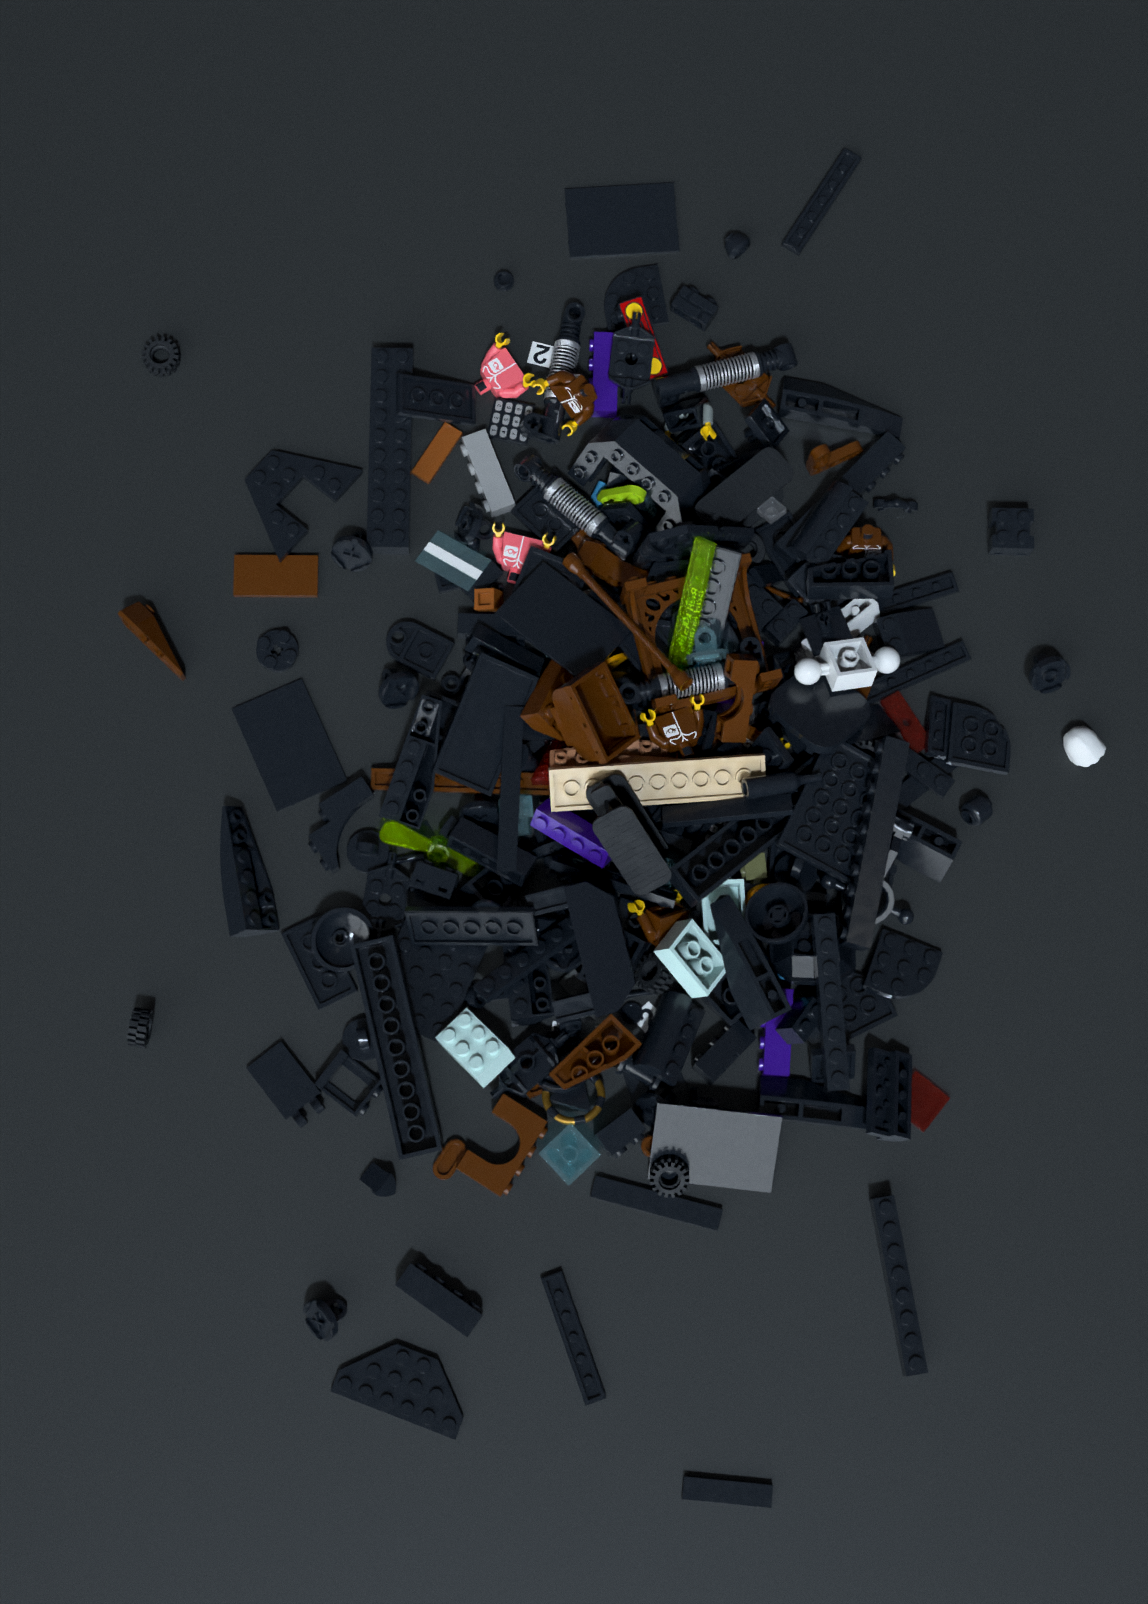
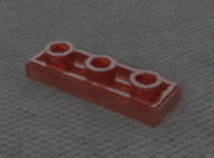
[880,690,926,754]
[531,739,573,785]

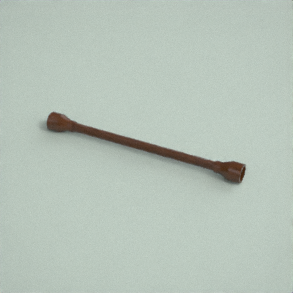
[562,552,693,691]

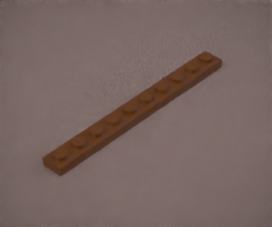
[370,768,550,796]

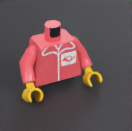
[475,333,536,398]
[492,522,556,584]

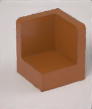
[474,588,503,614]

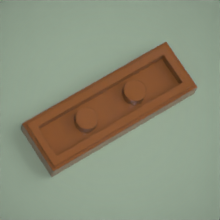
[411,422,463,484]

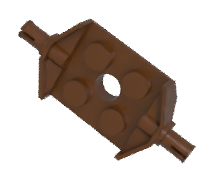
[707,342,776,408]

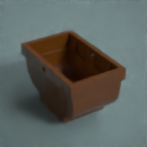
[549,661,641,764]

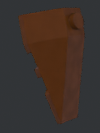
[118,601,186,681]
[549,1014,642,1090]

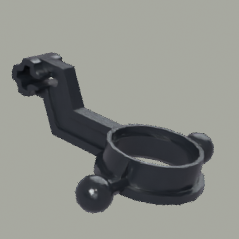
[820,815,915,925]

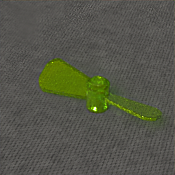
[379,820,486,879]

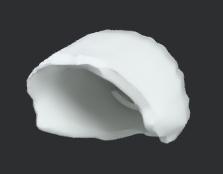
[1063,726,1106,767]

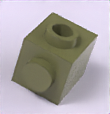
[739,853,768,885]

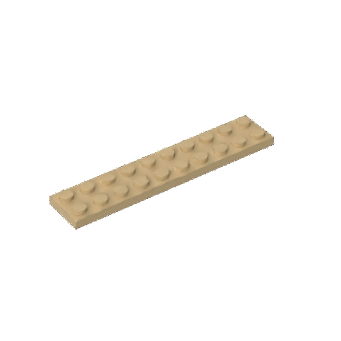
[548,753,766,812]

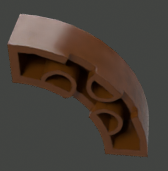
[577,540,650,590]

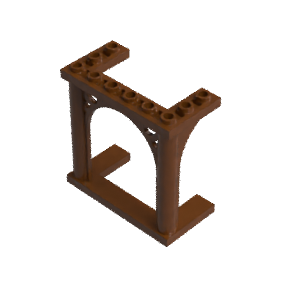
[620,552,783,717]

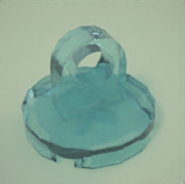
[686,627,729,665]

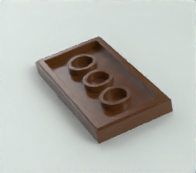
[233,555,319,598]

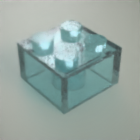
[538,1123,601,1187]

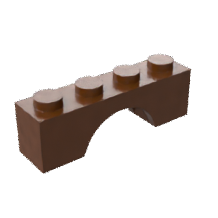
[714,653,760,743]

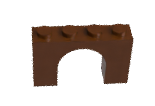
[456,1094,549,1198]

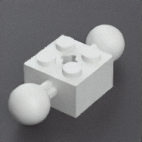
[794,637,900,692]

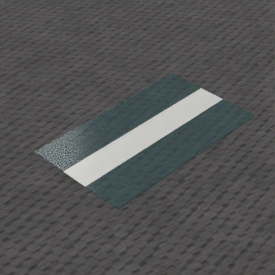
[415,531,491,591]

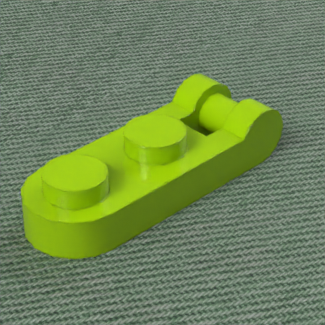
[597,485,647,504]

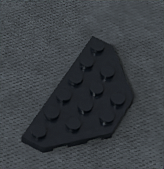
[330,1344,463,1440]

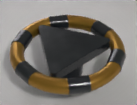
[542,1075,605,1126]

